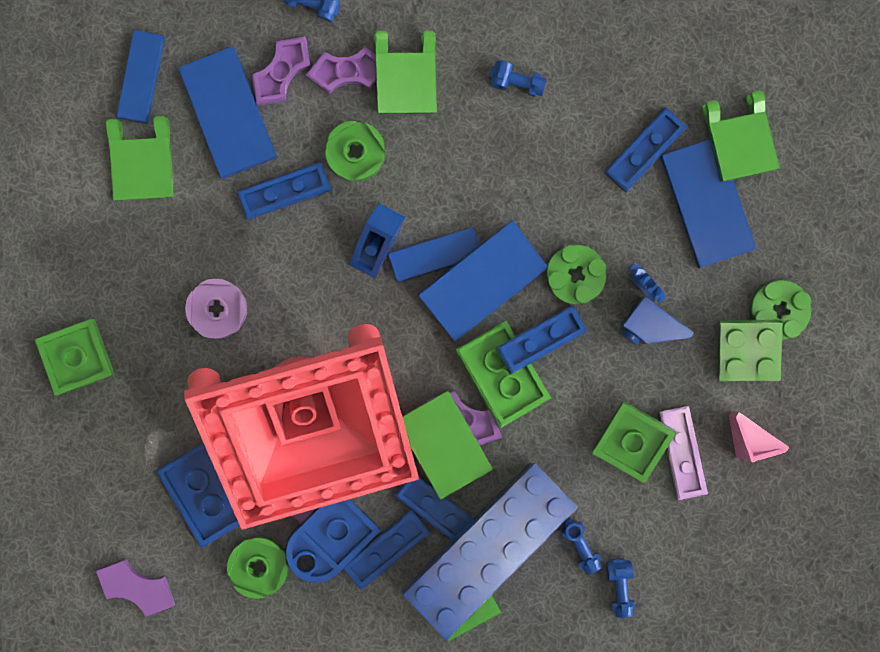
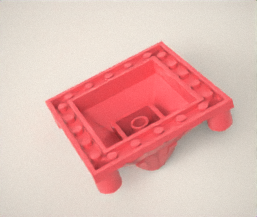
[184,324,419,530]

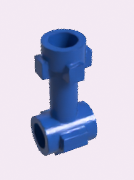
[283,0,340,22]
[489,61,547,97]
[561,518,602,575]
[606,558,635,618]

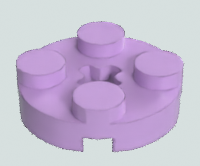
[185,279,247,339]

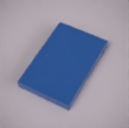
[156,443,239,548]

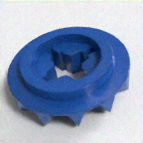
[628,263,665,303]

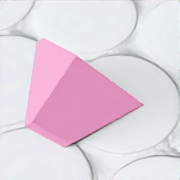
[729,411,789,462]

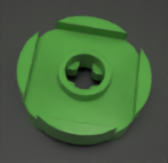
[326,121,385,182]
[546,245,606,305]
[749,280,811,340]
[227,536,289,599]

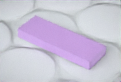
[658,406,708,500]

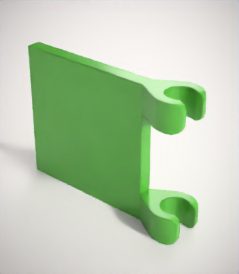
[374,31,437,114]
[701,90,780,182]
[106,116,174,201]

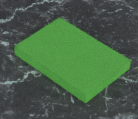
[454,321,551,429]
[402,391,493,500]

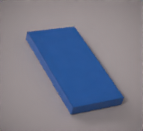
[178,46,277,179]
[660,139,757,268]
[418,220,548,341]

